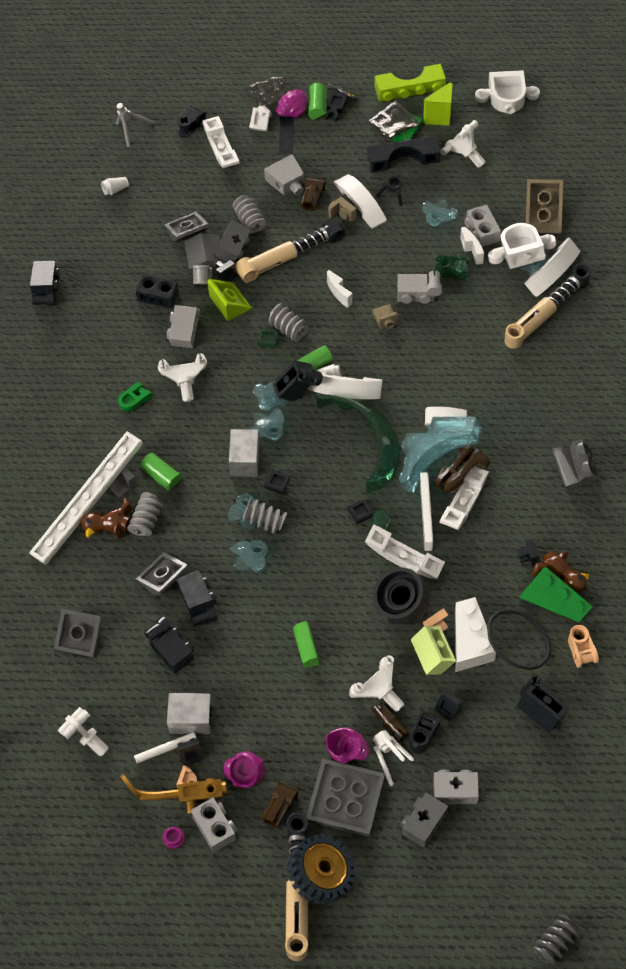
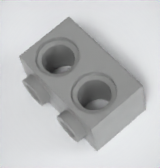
[464,205,501,247]
[190,798,237,853]

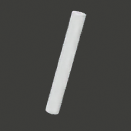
[134,732,196,764]

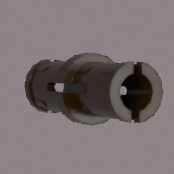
[372,701,409,742]

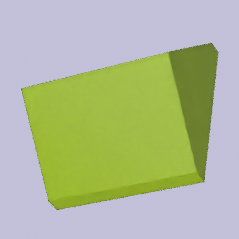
[423,82,453,126]
[207,279,252,321]

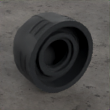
[373,567,431,624]

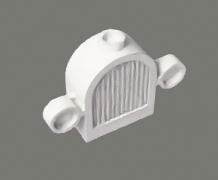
[475,71,540,114]
[488,223,556,269]

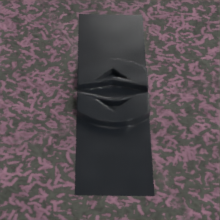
[279,116,294,153]

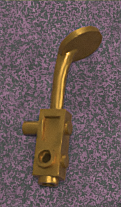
[120,774,227,814]

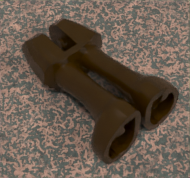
[434,443,490,494]

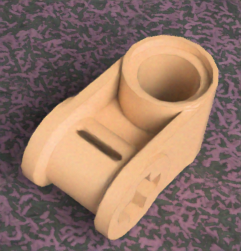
[568,625,599,668]

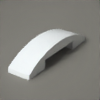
[202,116,239,168]
[333,174,387,229]
[524,238,580,297]
[308,371,382,399]
[440,466,489,530]
[365,525,445,580]

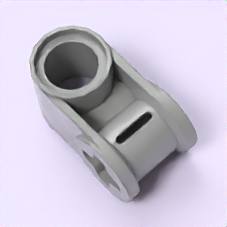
[193,265,213,284]

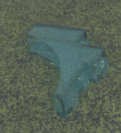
[399,417,482,492]

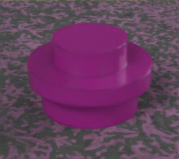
[162,827,185,849]

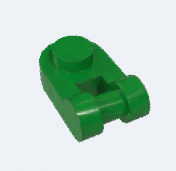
[118,382,153,412]

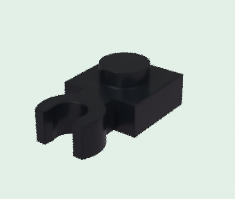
[325,92,348,122]

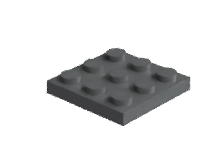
[306,758,385,837]

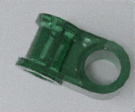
[434,254,469,279]

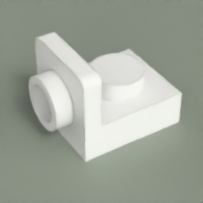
[249,106,272,132]

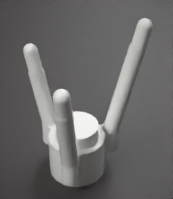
[373,730,414,786]

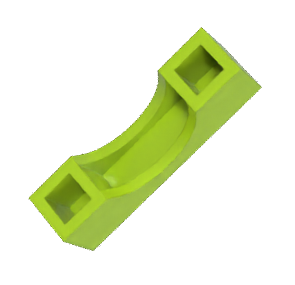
[375,64,446,102]

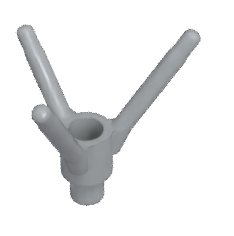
[116,103,155,147]

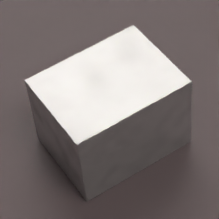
[229,429,260,477]
[167,693,212,734]

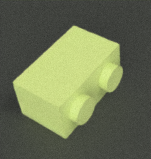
[411,626,456,675]

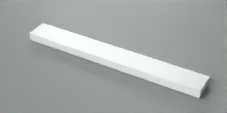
[29,432,143,565]

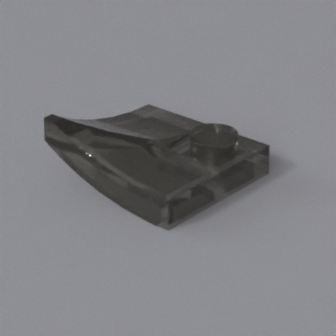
[369,101,420,139]

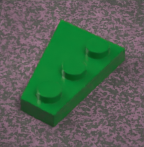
[519,566,593,622]

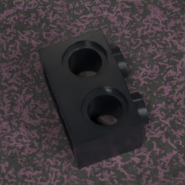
[136,274,179,309]

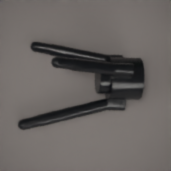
[376,174,403,206]

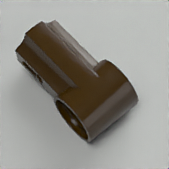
[301,177,326,211]
[261,781,299,828]

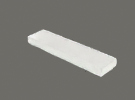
[420,472,433,551]

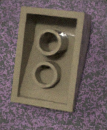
[526,179,563,234]

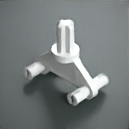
[440,120,485,168]
[158,353,207,402]
[349,655,404,712]
[57,707,108,756]

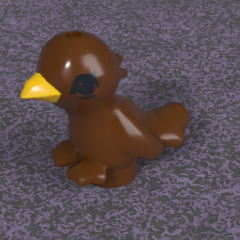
[81,498,132,539]
[531,551,589,593]

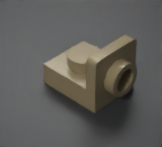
[328,197,357,222]
[372,304,398,330]

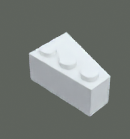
[455,597,496,672]

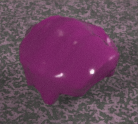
[276,89,309,119]
[326,727,369,763]
[223,751,267,788]

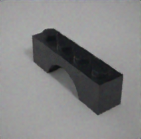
[367,136,440,173]

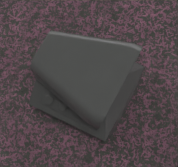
[552,439,600,490]

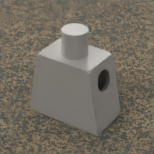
[264,154,304,196]

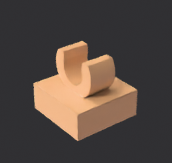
[422,608,448,631]

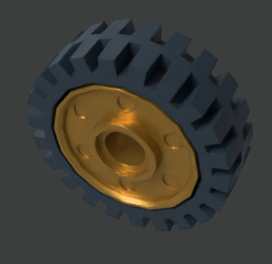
[288,834,356,905]

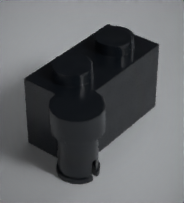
[30,261,60,306]
[272,360,323,401]
[176,570,218,627]
[143,616,194,674]
[517,675,570,733]

